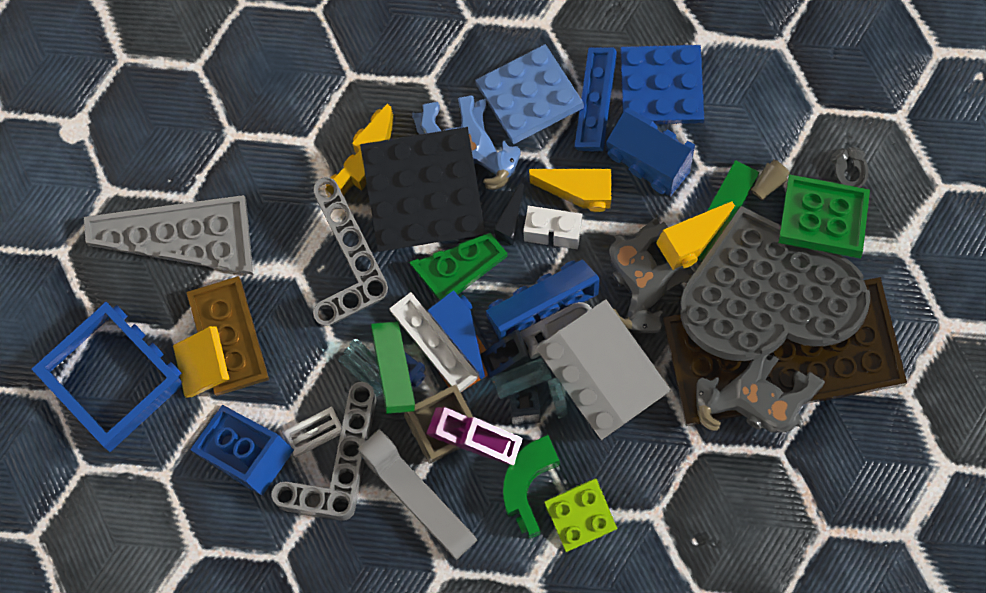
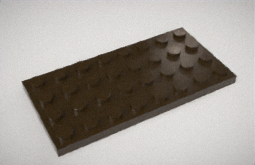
[663,277,907,426]

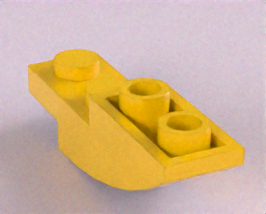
[325,104,393,197]

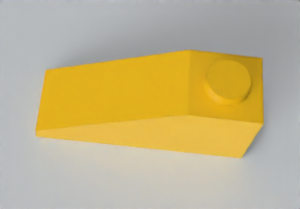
[529,169,611,212]
[656,202,735,270]

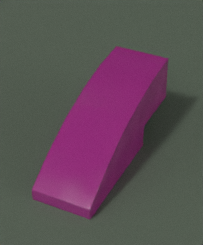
[426,407,522,465]

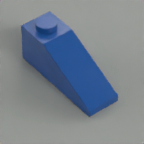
[428,290,485,380]

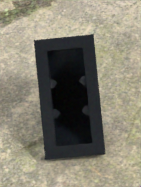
[480,330,530,379]
[508,380,541,426]

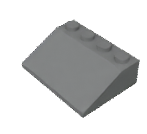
[536,300,671,440]

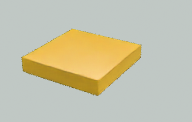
[173,326,229,397]

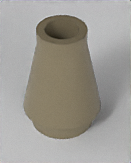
[751,159,790,200]

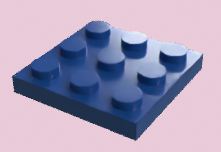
[621,45,704,124]

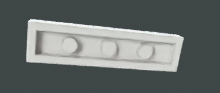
[389,292,479,393]

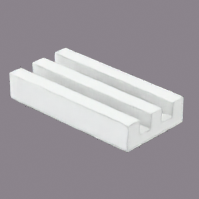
[282,406,342,458]

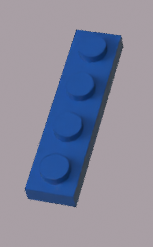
[575,48,617,151]

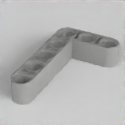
[313,177,388,326]
[272,382,376,521]
[358,430,477,560]

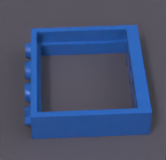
[32,302,182,452]

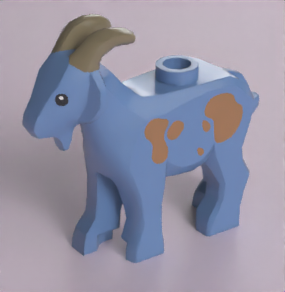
[412,96,521,190]

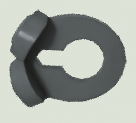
[830,147,868,188]

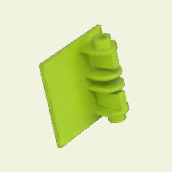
[544,478,617,552]

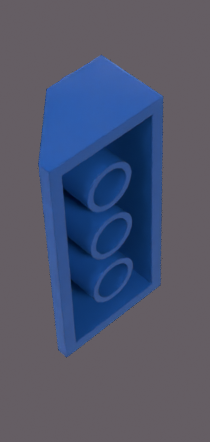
[486,259,599,341]

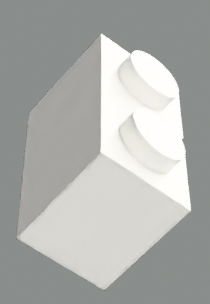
[524,206,582,249]

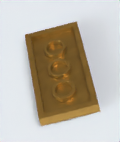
[186,276,269,396]

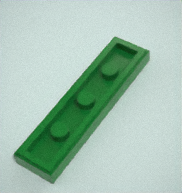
[698,160,760,262]
[371,322,415,414]

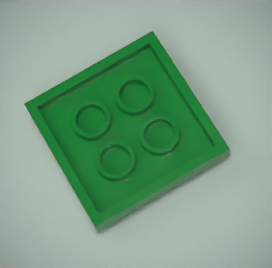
[778,174,870,259]

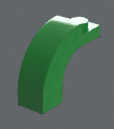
[503,435,559,539]

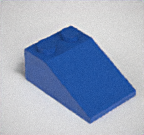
[190,405,294,496]

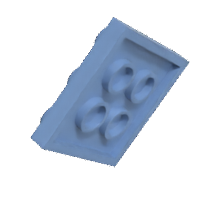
[476,44,584,144]

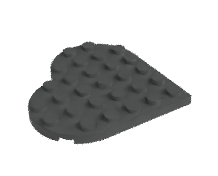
[680,206,870,361]

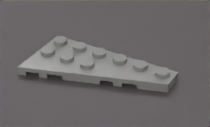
[84,195,254,275]

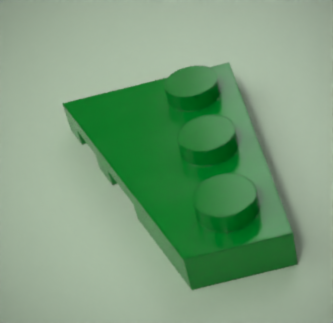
[409,233,508,301]

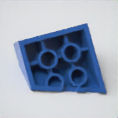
[606,107,695,197]

